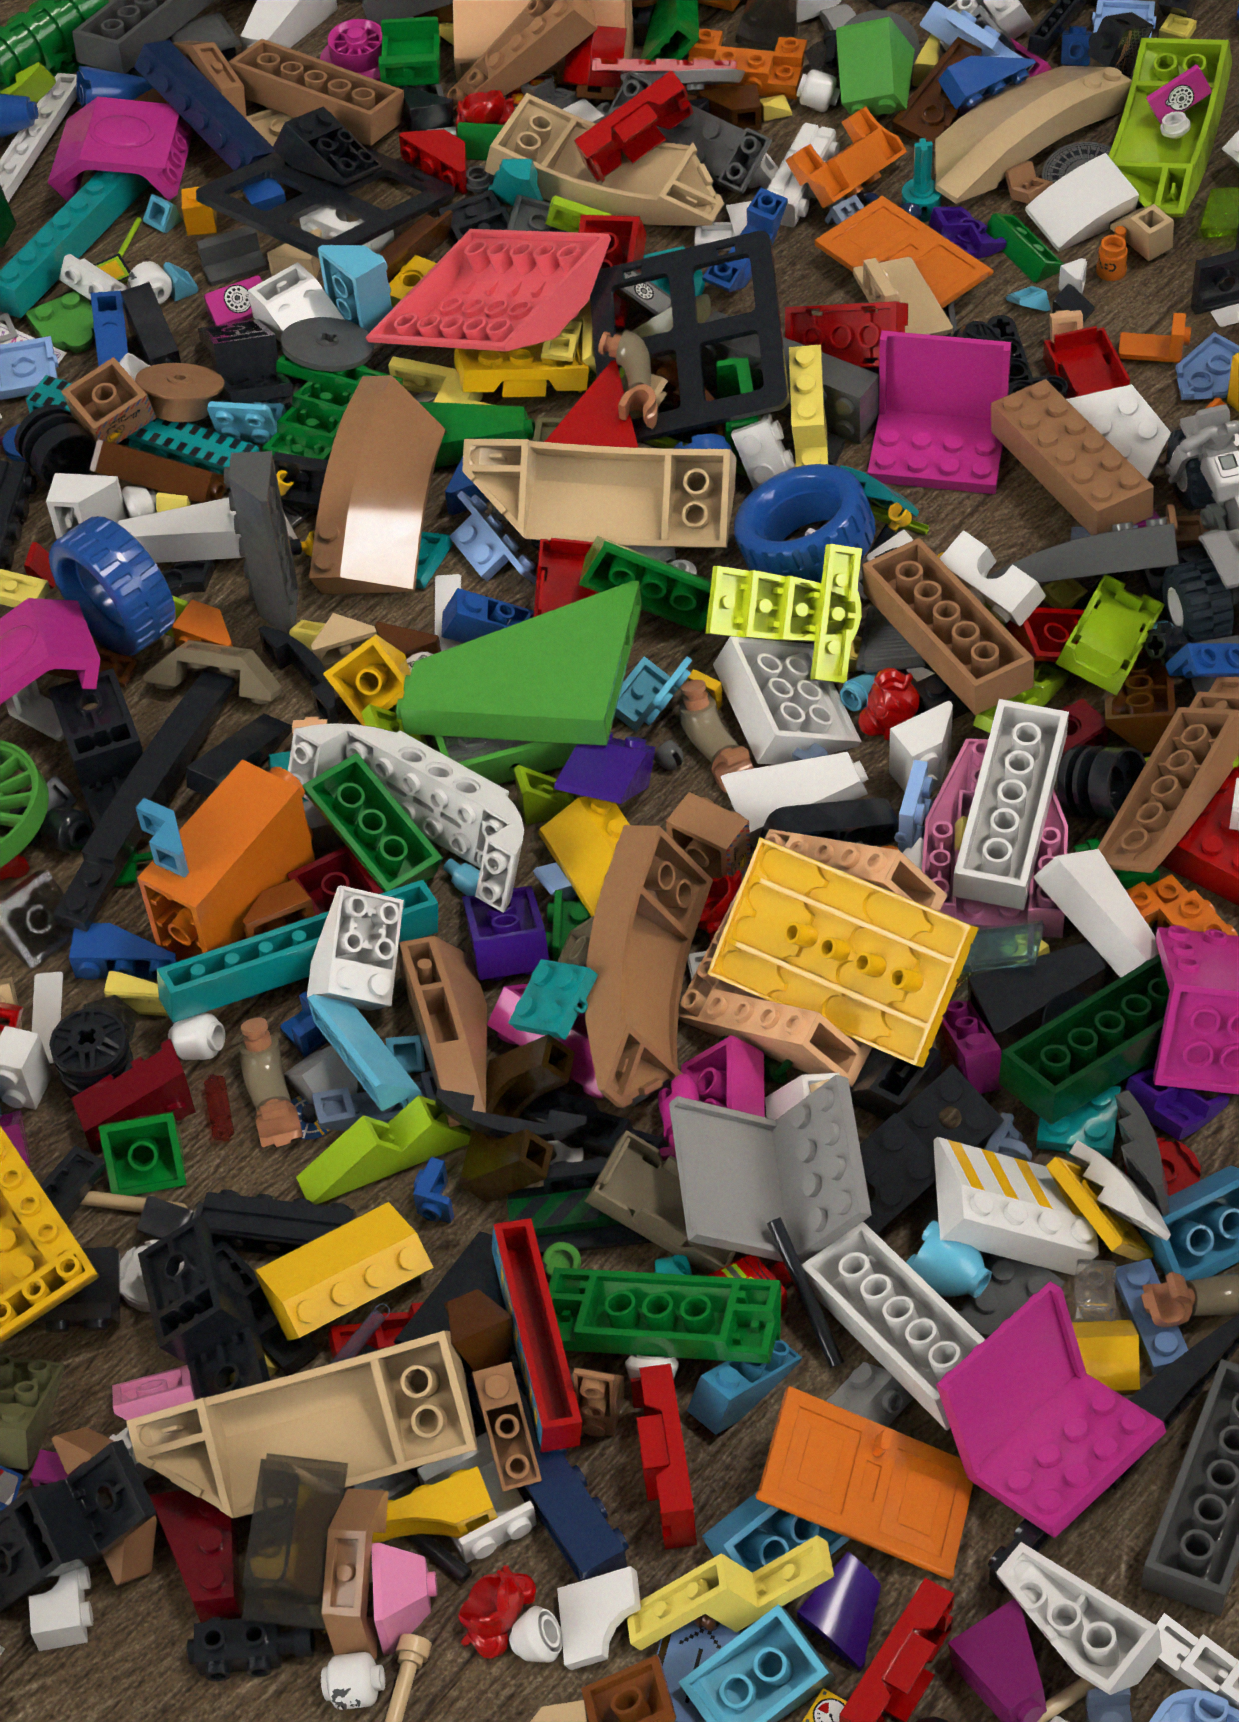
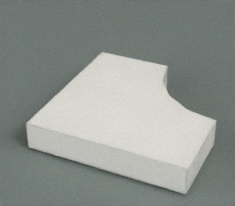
[557,1566,641,1670]

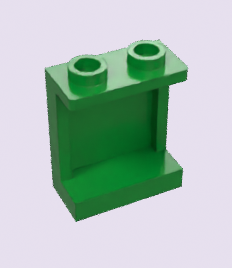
[379,16,441,86]
[716,357,758,460]

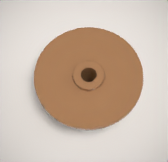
[135,363,224,422]

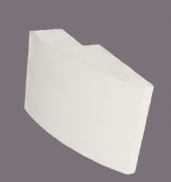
[1025,153,1139,252]

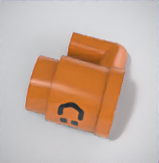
[1096,226,1128,281]

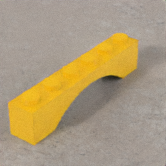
[249,1466,498,1617]

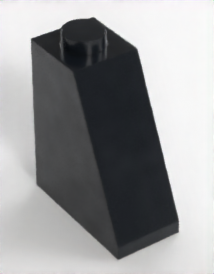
[120,282,181,366]

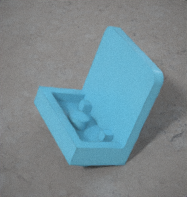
[207,400,286,444]
[615,656,692,732]

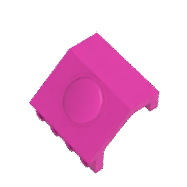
[47,97,193,202]
[0,598,100,705]

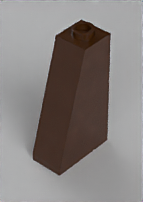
[89,439,225,503]

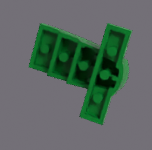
[262,354,403,460]

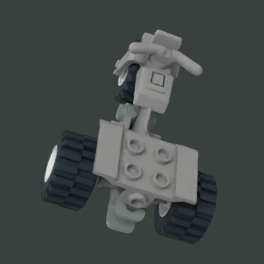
[1163,404,1239,643]

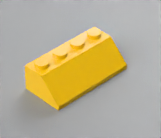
[538,796,630,917]
[254,1202,434,1341]

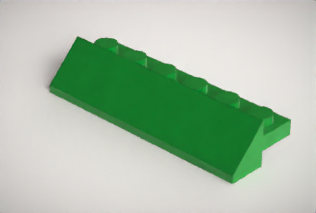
[549,1267,781,1364]

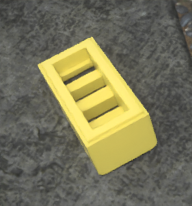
[912,34,941,87]
[104,971,168,1016]

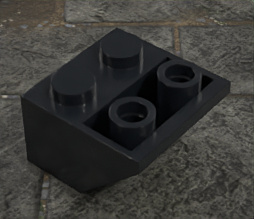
[850,1047,942,1121]

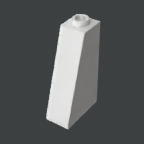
[118,497,243,563]
[720,752,869,847]
[1033,849,1159,977]

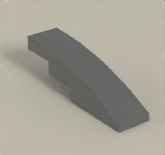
[1115,1090,1170,1216]

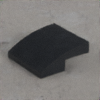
[438,190,511,244]

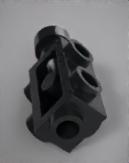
[187,1613,315,1681]

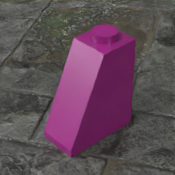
[948,1598,1047,1722]

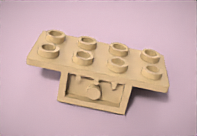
[853,257,953,336]

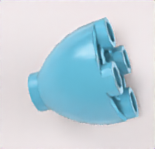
[906,1220,992,1298]

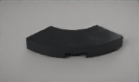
[162,560,216,597]

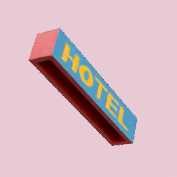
[492,1218,582,1453]

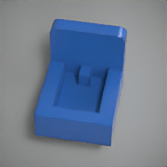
[1061,26,1092,66]
[413,1157,454,1223]

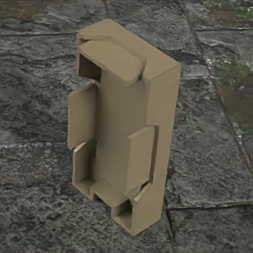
[585,1130,736,1275]

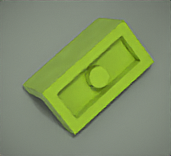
[545,195,612,233]

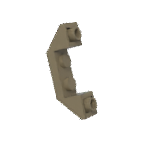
[144,640,282,704]

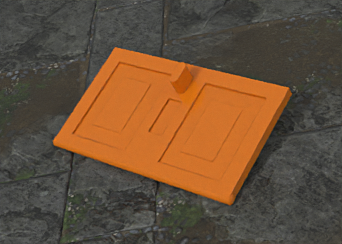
[815,196,994,308]
[755,1386,973,1580]

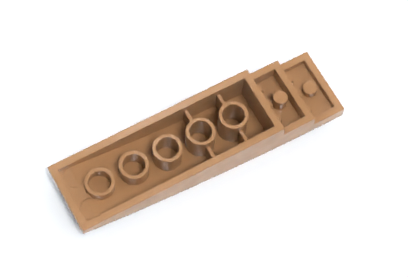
[1097,677,1239,873]

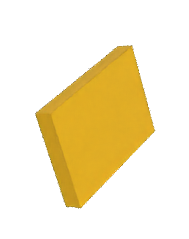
[1046,1157,1154,1261]

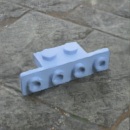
[920,1,1023,86]
[450,491,537,585]

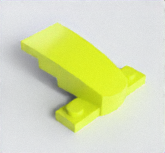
[705,544,862,684]

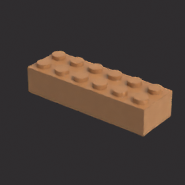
[228,39,404,146]
[991,379,1154,535]
[862,538,1034,715]

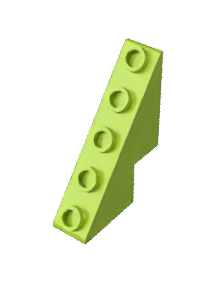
[296,1095,472,1205]

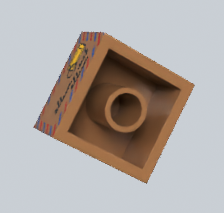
[61,357,156,443]
[666,792,751,878]

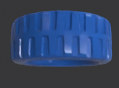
[734,464,876,583]
[49,516,176,656]

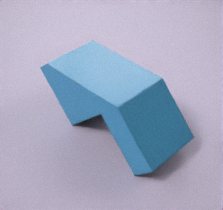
[136,798,189,878]

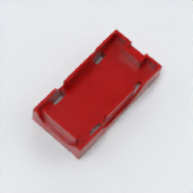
[574,70,694,182]
[785,301,908,369]
[1043,326,1130,399]
[533,538,599,617]
[630,1363,697,1550]
[839,1578,955,1722]

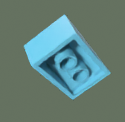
[678,1604,836,1722]

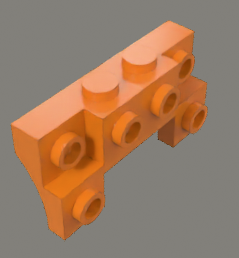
[685,29,807,100]
[785,106,907,208]
[1126,874,1238,936]

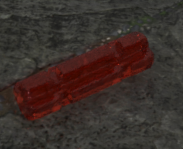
[204,1074,235,1142]

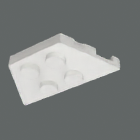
[1066,385,1171,480]

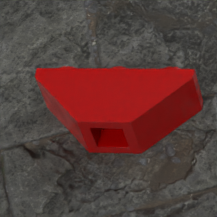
[399,129,468,195]

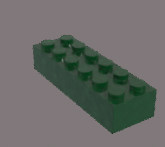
[999,954,1170,1126]

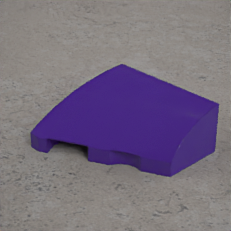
[797,1551,881,1672]

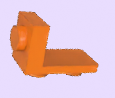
[1118,313,1191,363]

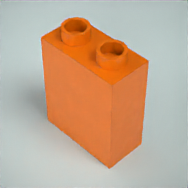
[137,759,315,962]

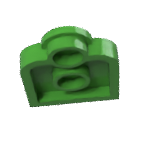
[25,290,95,353]

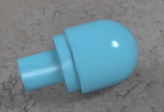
[443,858,480,896]

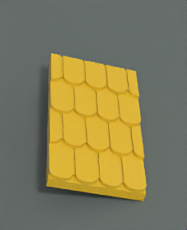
[707,837,979,1067]

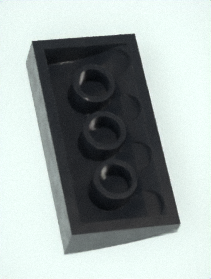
[394,1231,547,1377]

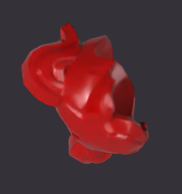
[456,90,515,127]
[858,667,919,740]
[697,870,743,943]
[458,1565,536,1659]

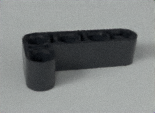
[987,315,1068,399]
[757,798,899,846]

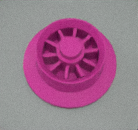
[320,19,382,81]

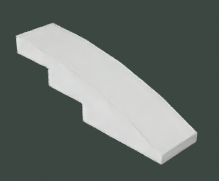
[1069,1140,1171,1241]
[1155,1613,1239,1710]

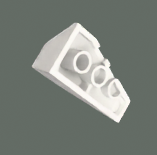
[996,1542,1163,1695]

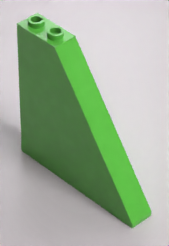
[396,581,642,746]

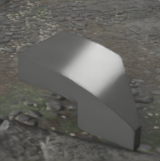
[520,78,579,109]

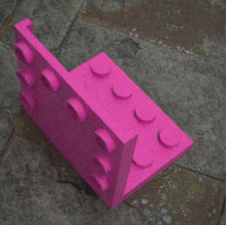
[867,330,1011,494]
[1153,925,1239,1094]
[936,1281,1166,1538]

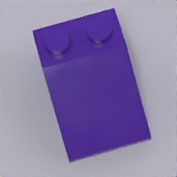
[554,732,656,804]
[462,885,549,981]

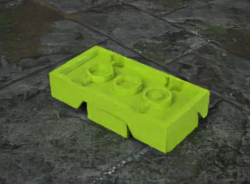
[1055,574,1165,696]

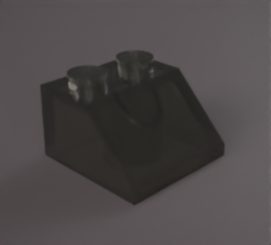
[0,870,74,969]

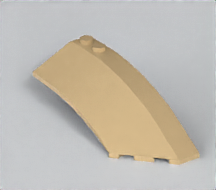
[934,66,1132,204]
[484,93,724,226]
[462,439,736,548]
[126,1331,478,1518]

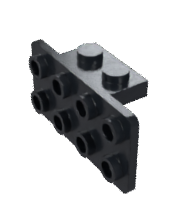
[507,1157,653,1256]

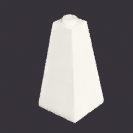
[240,0,338,51]

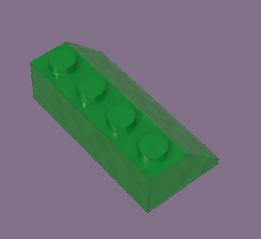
[579,536,711,632]
[302,753,443,892]

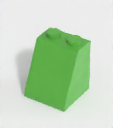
[836,17,915,116]

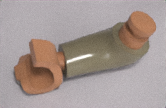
[598,331,658,429]
[679,680,754,792]
[239,1018,303,1148]
[1141,1271,1239,1328]

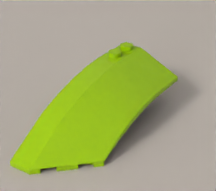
[1108,38,1233,217]

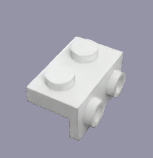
[59,254,129,300]
[731,413,796,489]

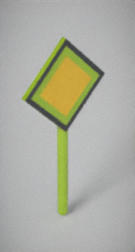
[94,217,142,283]

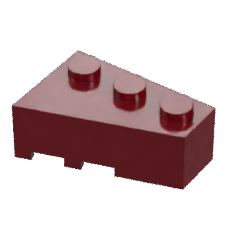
[71,1039,196,1152]
[149,1490,241,1623]

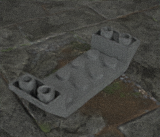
[605,72,772,194]

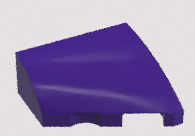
[928,206,1007,259]
[1125,1069,1230,1141]

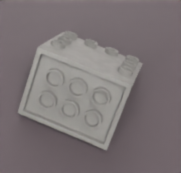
[669,1075,872,1264]

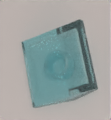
[963,920,1044,973]

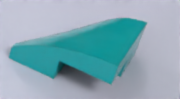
[488,159,543,206]

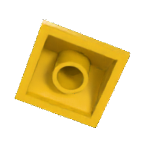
[323,634,411,726]
[1072,1320,1140,1394]

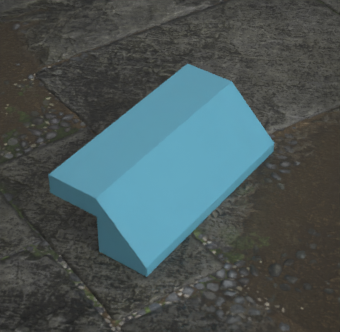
[307,994,422,1111]

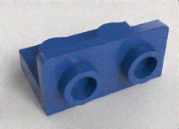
[1165,643,1239,678]

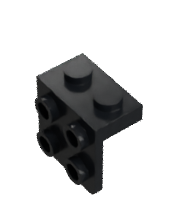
[34,1247,120,1333]

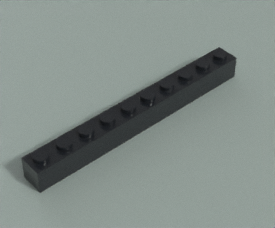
[1027,0,1088,56]

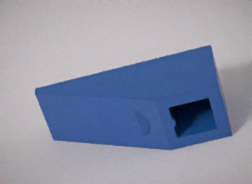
[938,56,1036,110]
[90,290,128,367]
[441,588,534,643]
[69,923,178,980]

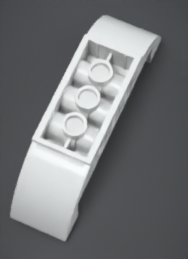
[288,723,524,913]

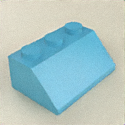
[318,245,393,333]

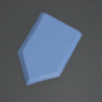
[1175,332,1239,400]

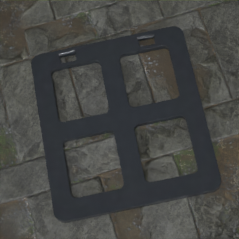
[196,145,455,259]
[590,231,789,443]

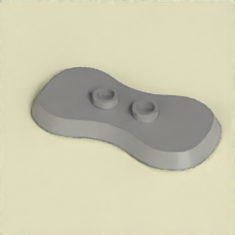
[620,69,745,91]

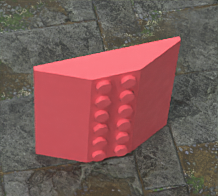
[365,229,611,351]

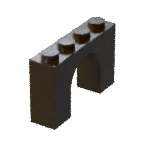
[459,1034,575,1203]

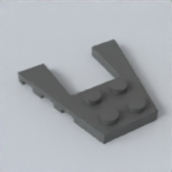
[923,1198,1065,1339]

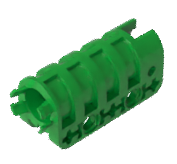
[0,0,109,91]

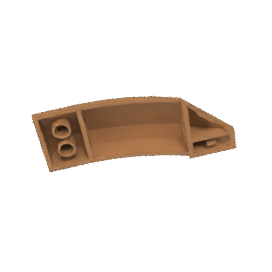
[309,375,447,594]
[585,825,713,1108]

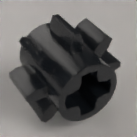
[1144,622,1188,666]

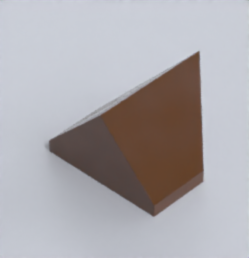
[443,1289,513,1372]

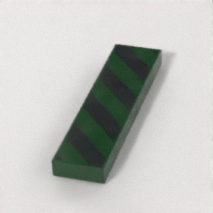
[507,1188,633,1236]

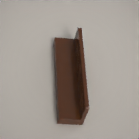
[378,210,453,283]

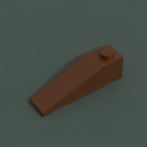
[1105,648,1176,753]

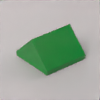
[98,1112,187,1196]

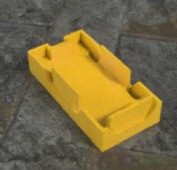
[454,342,589,397]

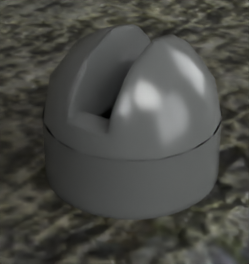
[654,740,684,770]

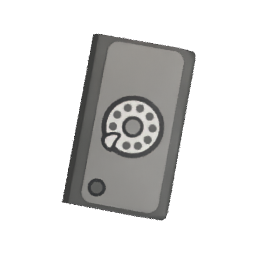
[614,271,671,319]

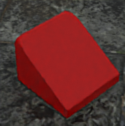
[24,542,56,589]

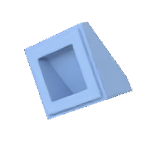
[533,862,577,901]

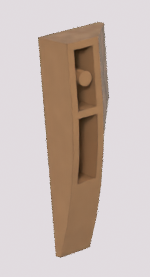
[445,0,597,117]
[399,936,487,1127]

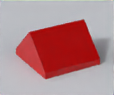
[563,25,627,88]

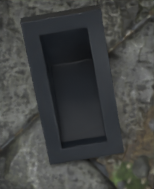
[399,86,454,131]

